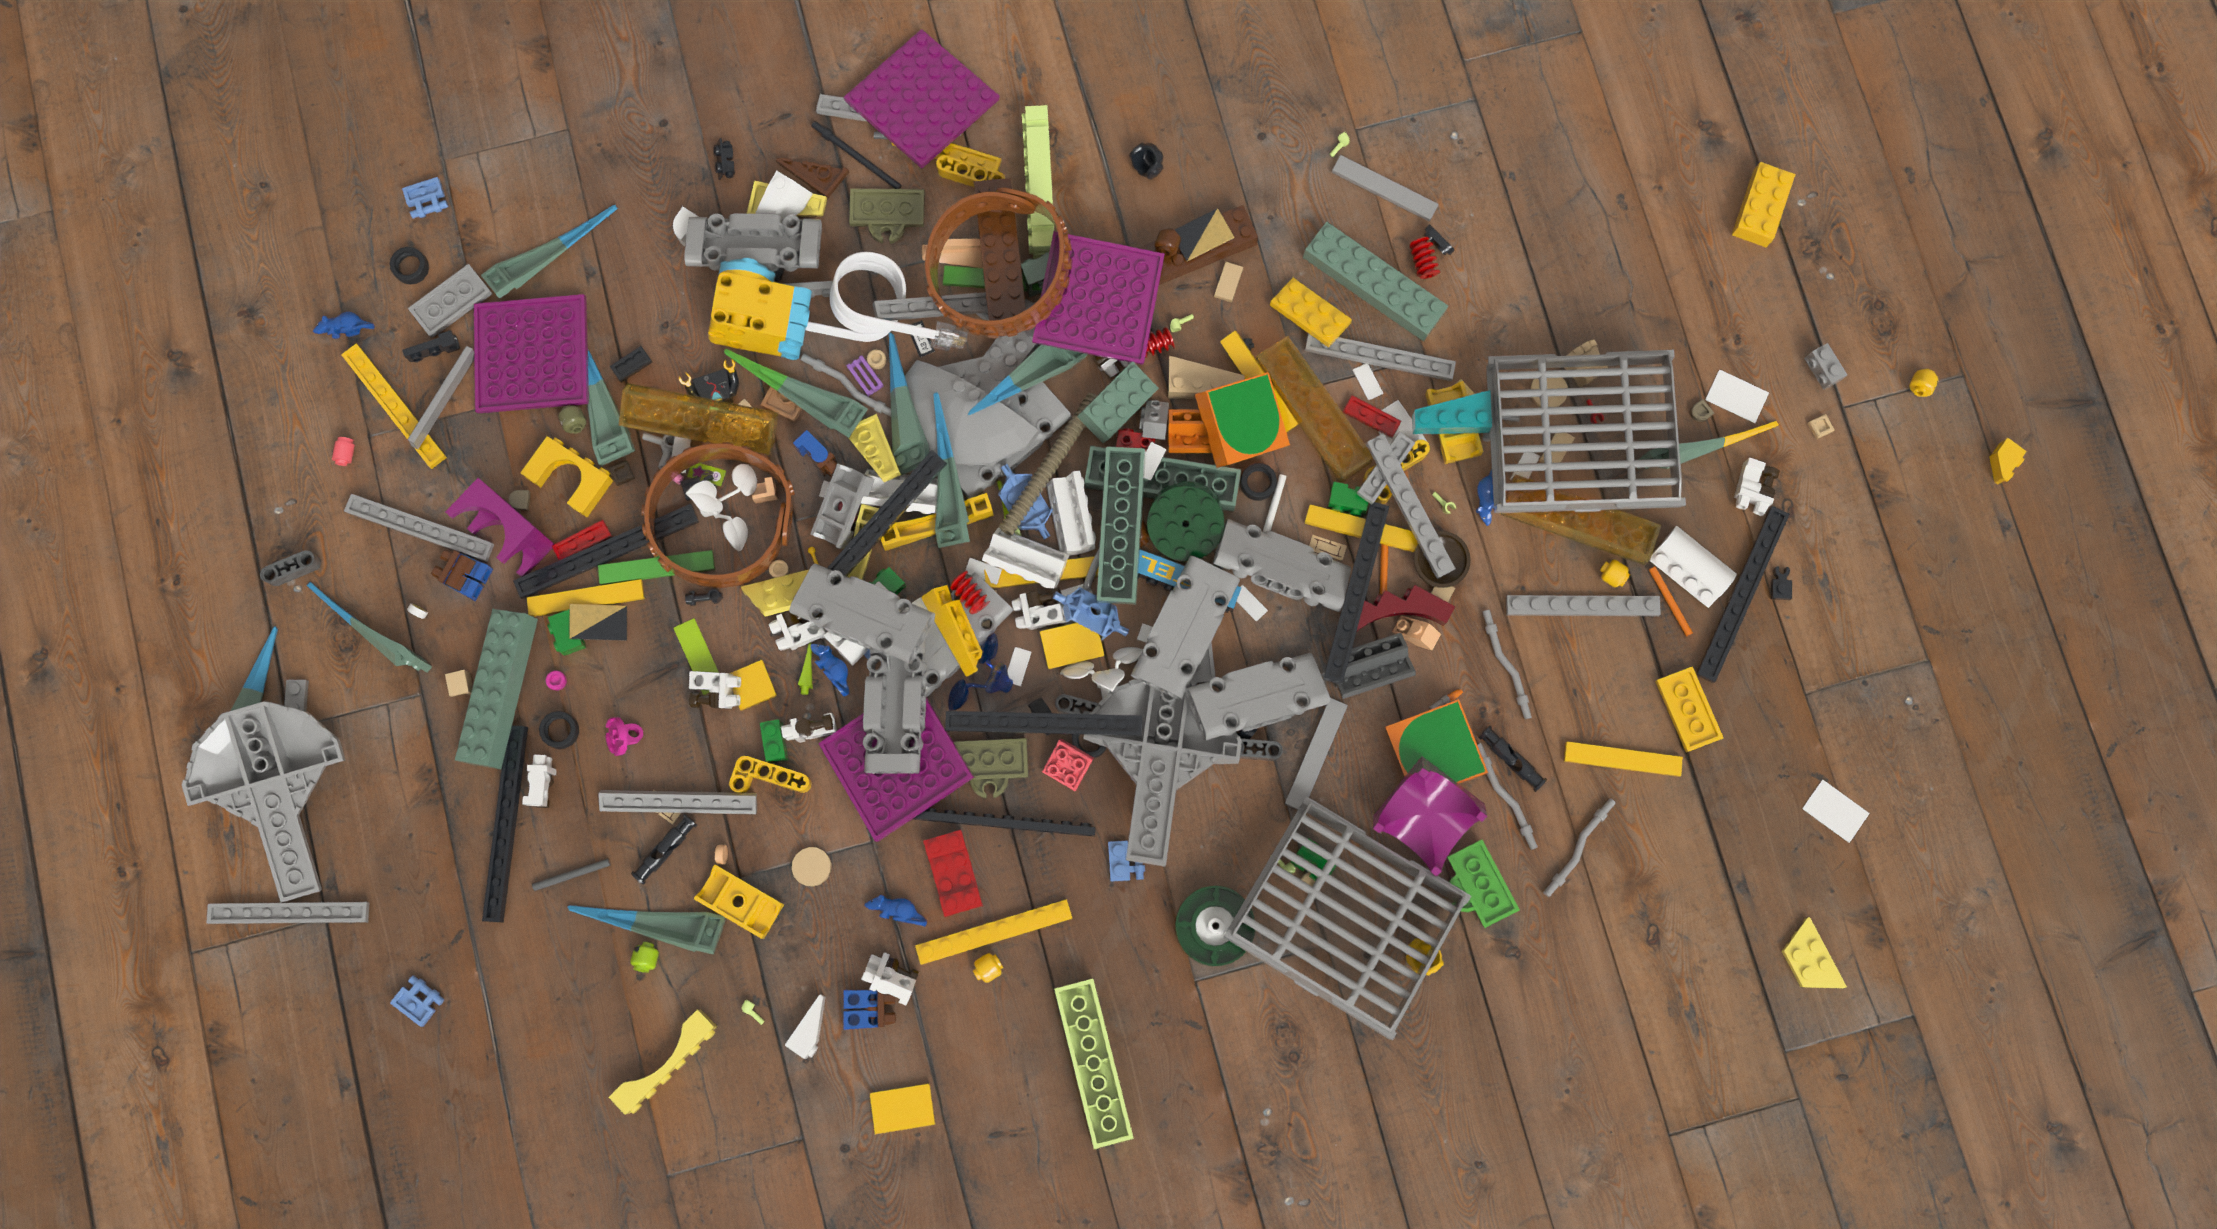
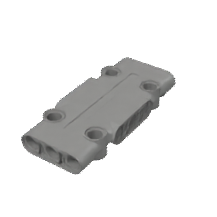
[685,213,822,272]
[956,382,1072,499]
[1213,519,1351,612]
[1131,556,1240,700]
[790,564,935,664]
[879,572,1014,697]
[863,640,927,774]
[1185,653,1330,741]

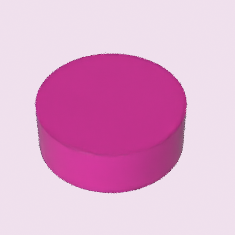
[546,671,567,691]

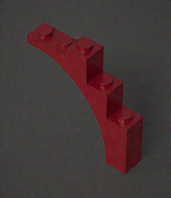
[1356,585,1455,632]

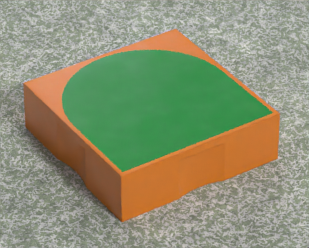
[1195,372,1290,468]
[1386,699,1488,784]

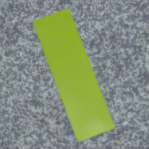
[674,619,719,695]

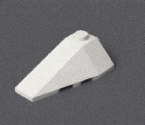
[755,171,812,219]

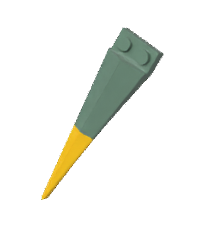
[1637,421,1779,469]

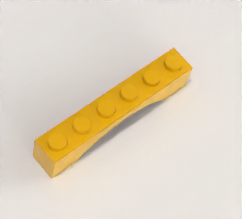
[881,493,994,551]

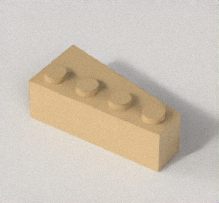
[1168,356,1245,399]

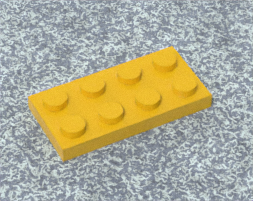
[1270,278,1352,348]
[1655,667,1723,752]

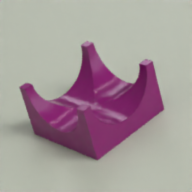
[445,478,554,577]
[1373,756,1487,877]

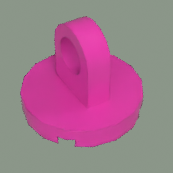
[605,717,643,756]

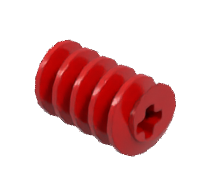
[1409,237,1441,279]
[1145,327,1175,358]
[950,571,990,614]

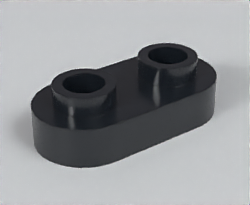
[1424,224,1455,255]

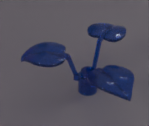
[948,633,1013,711]

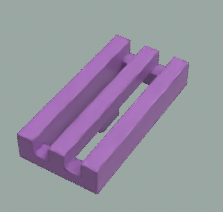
[846,355,884,397]

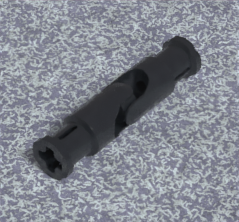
[1478,726,1547,792]
[631,814,698,885]

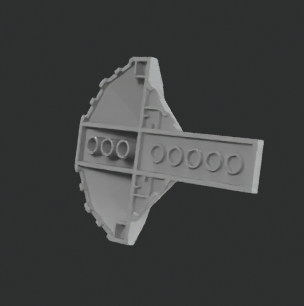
[905,299,1039,467]
[1083,679,1242,866]
[182,701,346,902]

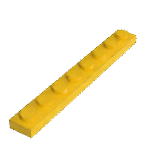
[341,343,447,469]
[915,899,1072,965]

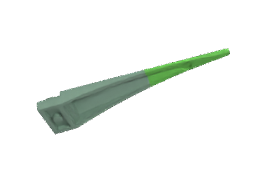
[724,349,868,438]

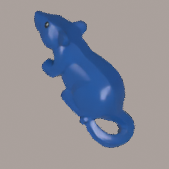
[313,312,375,339]
[1476,469,1494,526]
[810,644,849,697]
[865,895,927,926]

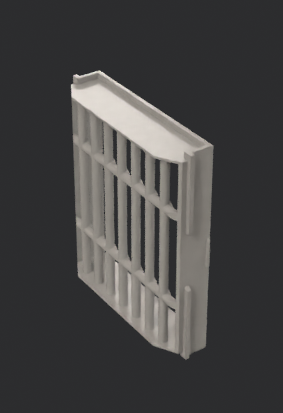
[1486,350,1686,513]
[1223,797,1471,1040]

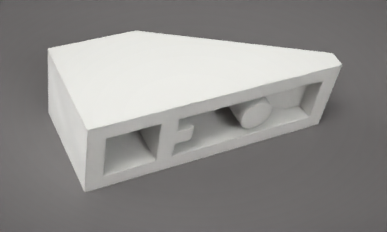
[785,994,825,1059]

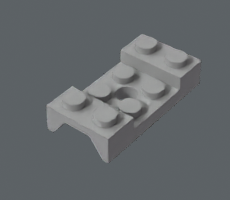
[810,463,875,549]

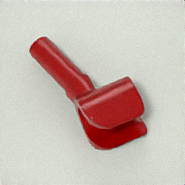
[1586,399,1604,424]

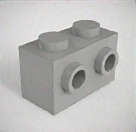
[1804,343,1847,390]
[1139,400,1169,440]

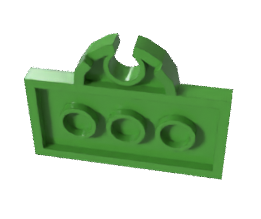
[1446,840,1520,928]

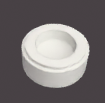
[407,603,428,619]

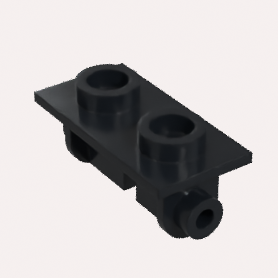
[713,138,735,180]

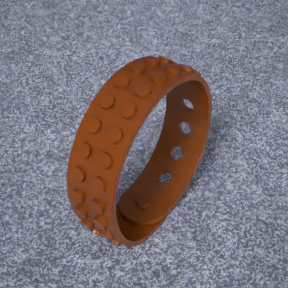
[925,188,1072,338]
[642,442,795,588]

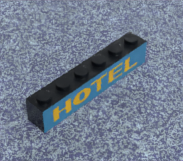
[1138,550,1242,613]

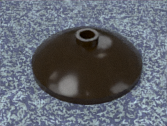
[1413,531,1471,588]

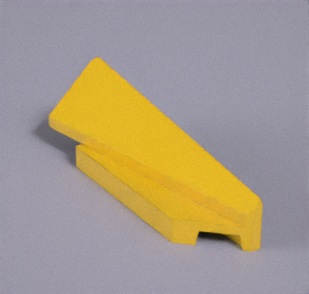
[922,585,983,676]

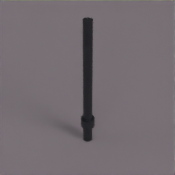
[811,121,902,189]

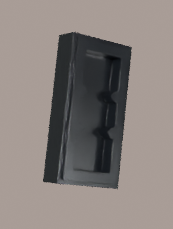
[610,346,652,383]

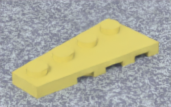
[747,181,827,217]
[849,414,901,482]

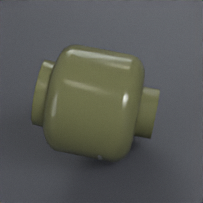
[558,405,587,434]

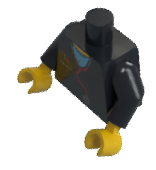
[679,359,739,417]

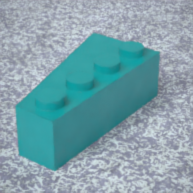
[1412,390,1492,434]

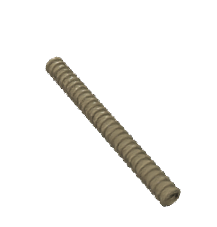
[999,393,1097,536]

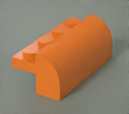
[1168,409,1212,453]

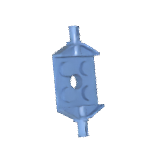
[998,464,1053,539]
[1053,587,1129,640]

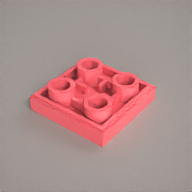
[1042,738,1094,791]

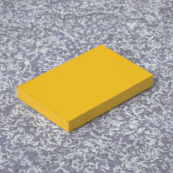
[1039,623,1104,669]
[870,1084,935,1134]

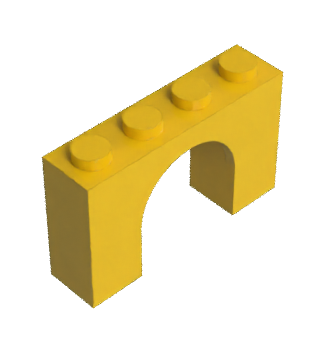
[521,436,613,517]

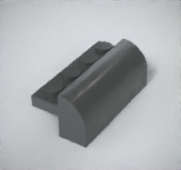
[1328,633,1416,699]

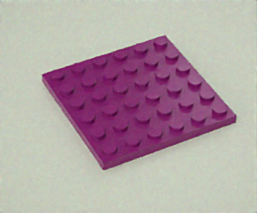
[844,29,1000,169]
[1032,231,1164,365]
[474,294,589,414]
[818,697,974,842]

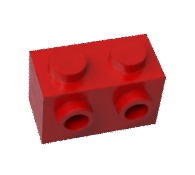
[1116,428,1156,451]

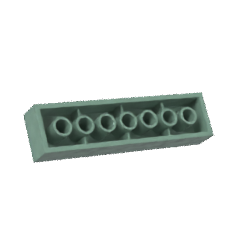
[1303,222,1448,342]
[1084,446,1241,512]
[1097,447,1146,605]
[455,609,538,769]

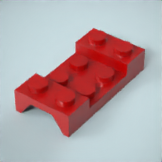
[923,830,983,918]

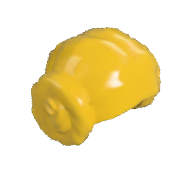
[1406,938,1444,976]

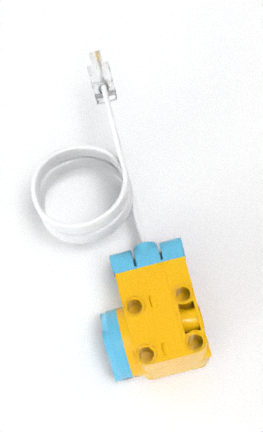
[708,252,968,360]

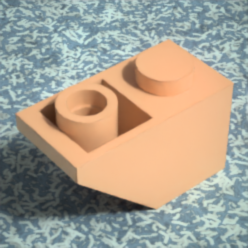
[1392,616,1441,650]

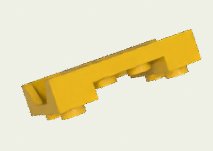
[1425,381,1484,464]
[694,864,784,939]

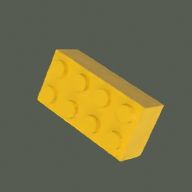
[1732,162,1795,248]

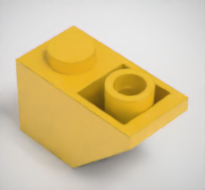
[1989,438,2027,485]

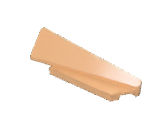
[922,239,983,268]

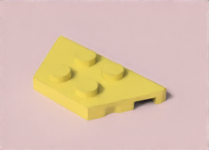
[741,570,809,616]
[1782,917,1847,988]

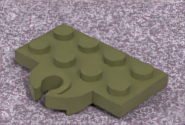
[849,189,925,244]
[954,738,1028,799]

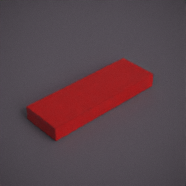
[1342,395,1402,438]
[552,520,612,560]

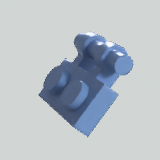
[402,177,449,218]
[1108,841,1145,882]
[390,975,445,1027]

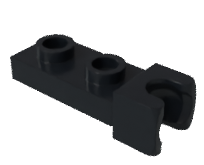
[402,331,460,362]

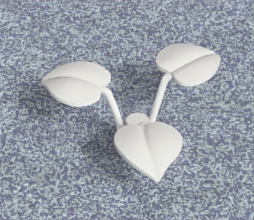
[686,464,757,551]
[1060,647,1143,699]

